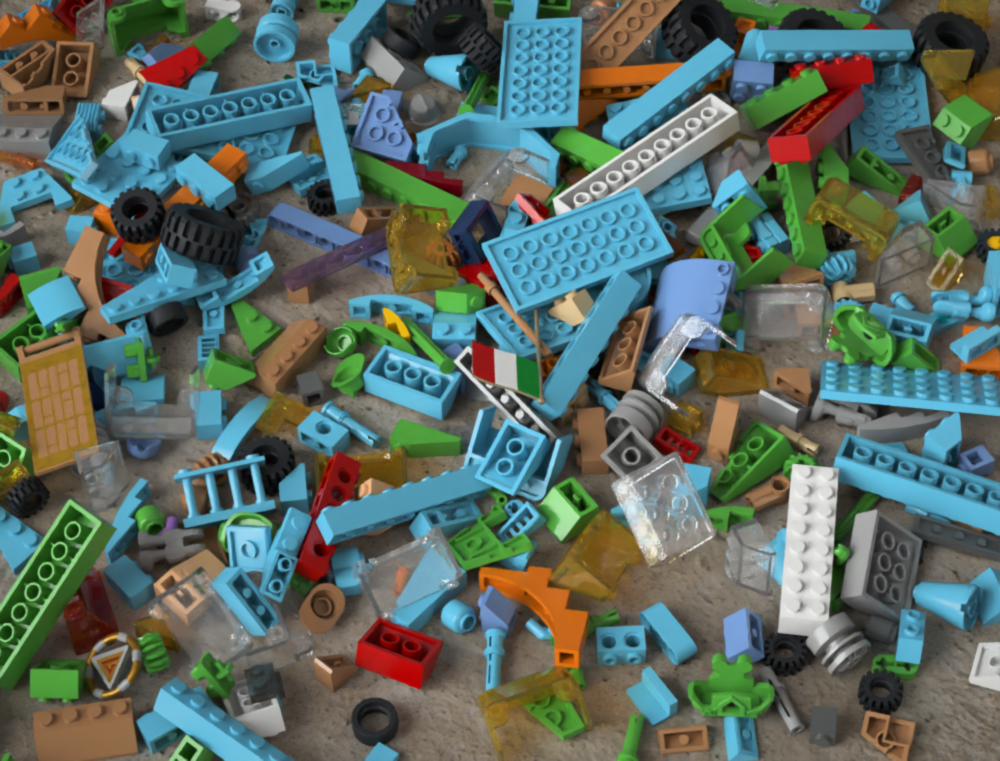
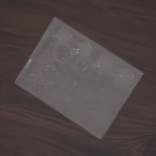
[611,452,717,568]

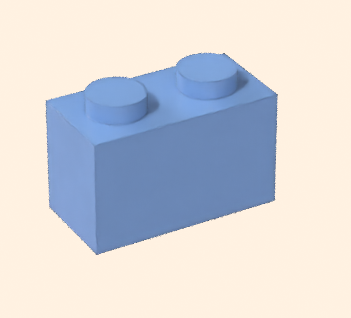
[723,607,765,663]

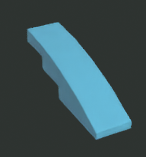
[104,478,151,565]

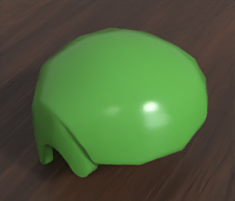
[324,326,357,359]

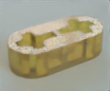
[978,185,1000,220]

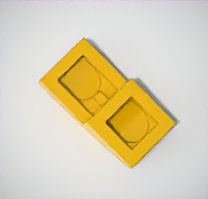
[383,308,411,345]

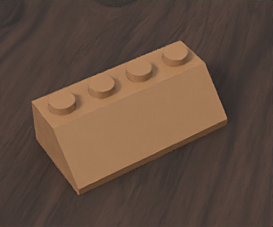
[245,318,327,400]
[33,697,139,761]

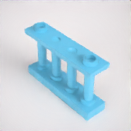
[174,454,276,529]

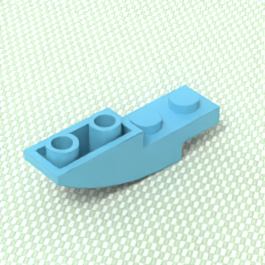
[259,507,312,603]

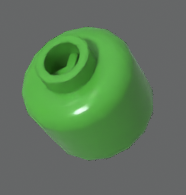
[134,505,167,536]

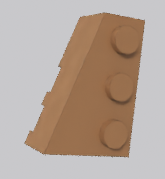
[0,40,56,94]

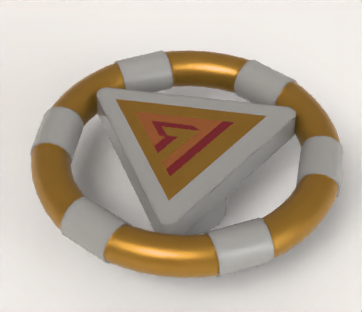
[85,632,142,700]

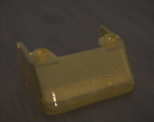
[920,50,1000,120]
[477,666,592,761]

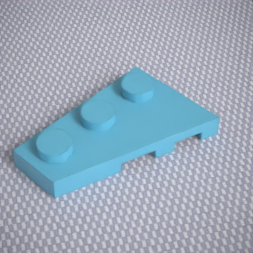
[0,506,43,575]

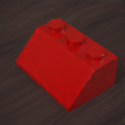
[355,617,444,689]

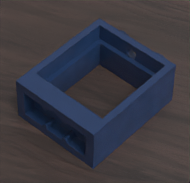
[448,200,502,265]

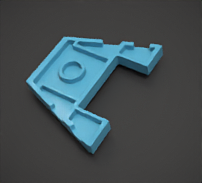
[0,167,75,232]

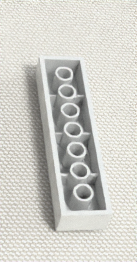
[778,464,839,636]

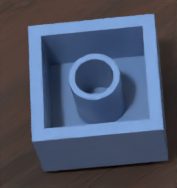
[729,59,774,102]

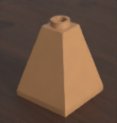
[776,264,825,321]

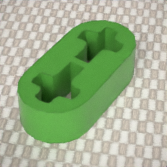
[871,654,919,681]

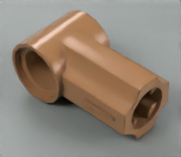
[745,475,790,513]

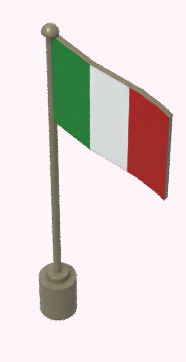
[471,308,546,405]

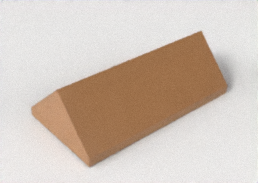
[598,306,654,392]

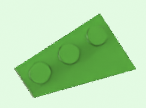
[508,671,585,741]

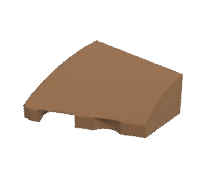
[499,173,554,209]
[861,710,917,761]

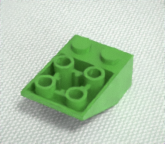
[816,143,849,212]

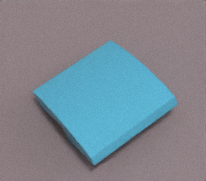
[287,153,329,197]
[28,275,86,330]
[119,374,166,405]

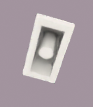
[102,80,141,121]

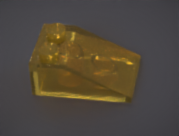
[692,347,769,397]

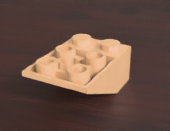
[153,549,226,626]

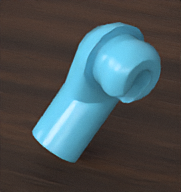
[525,618,552,640]

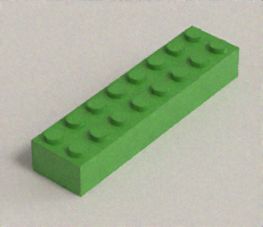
[0,499,117,691]

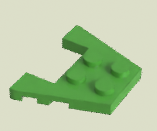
[445,504,534,571]

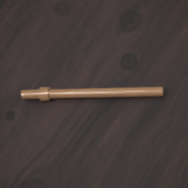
[477,272,553,360]

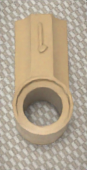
[830,281,875,304]

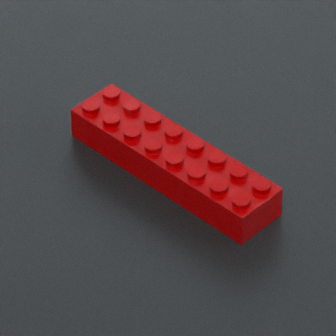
[767,86,865,165]

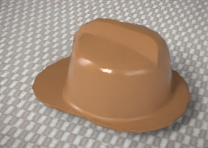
[300,583,345,634]

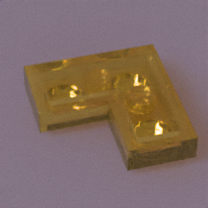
[255,390,315,437]

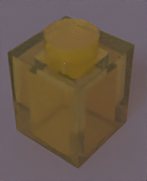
[668,399,704,438]

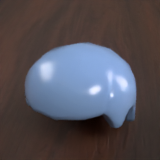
[126,430,162,460]

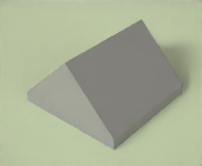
[757,389,813,432]

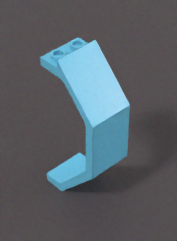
[416,112,560,190]

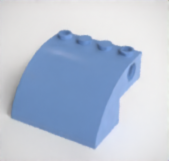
[643,259,738,358]

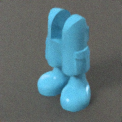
[931,286,996,322]

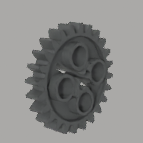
[208,190,261,227]

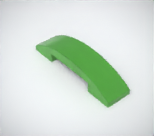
[342,321,417,356]

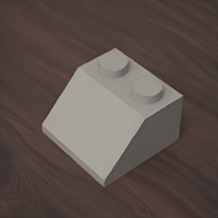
[600,425,663,488]

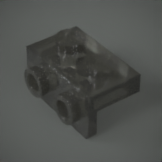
[244,663,286,708]

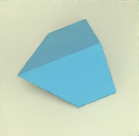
[890,190,932,229]

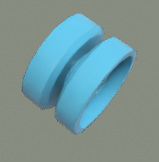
[253,13,299,63]

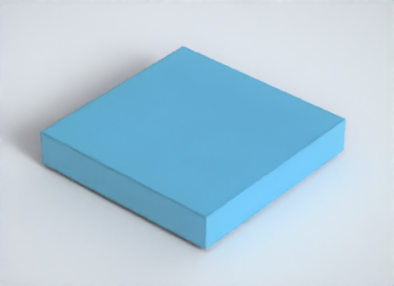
[226,524,272,573]

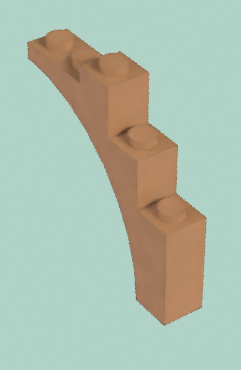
[63,225,127,344]

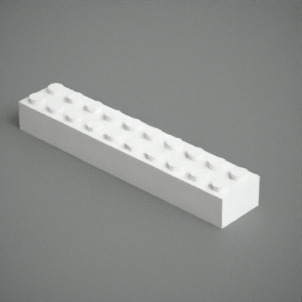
[553,93,740,216]

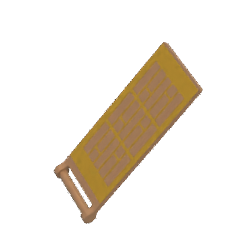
[16,326,101,476]

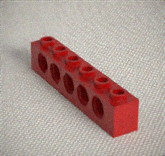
[294,451,362,583]

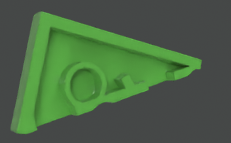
[229,299,282,357]

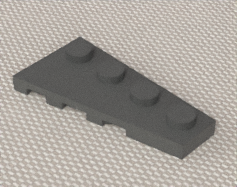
[893,124,954,195]

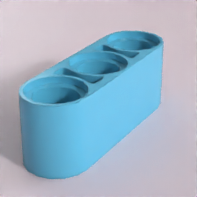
[639,602,698,665]

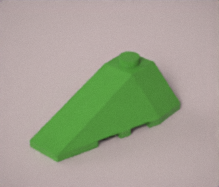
[710,419,795,503]

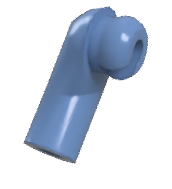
[334,86,357,102]

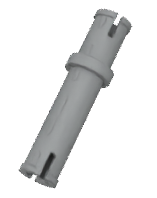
[758,666,805,735]

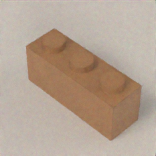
[572,407,609,475]

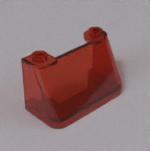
[64,567,119,656]

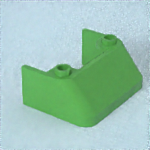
[699,194,794,291]

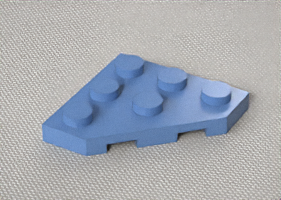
[350,91,414,163]

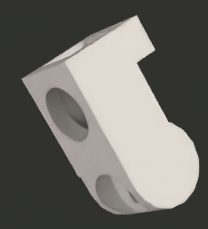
[204,0,242,23]

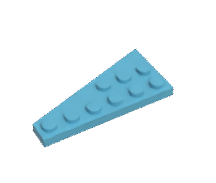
[44,113,98,182]
[100,256,227,325]

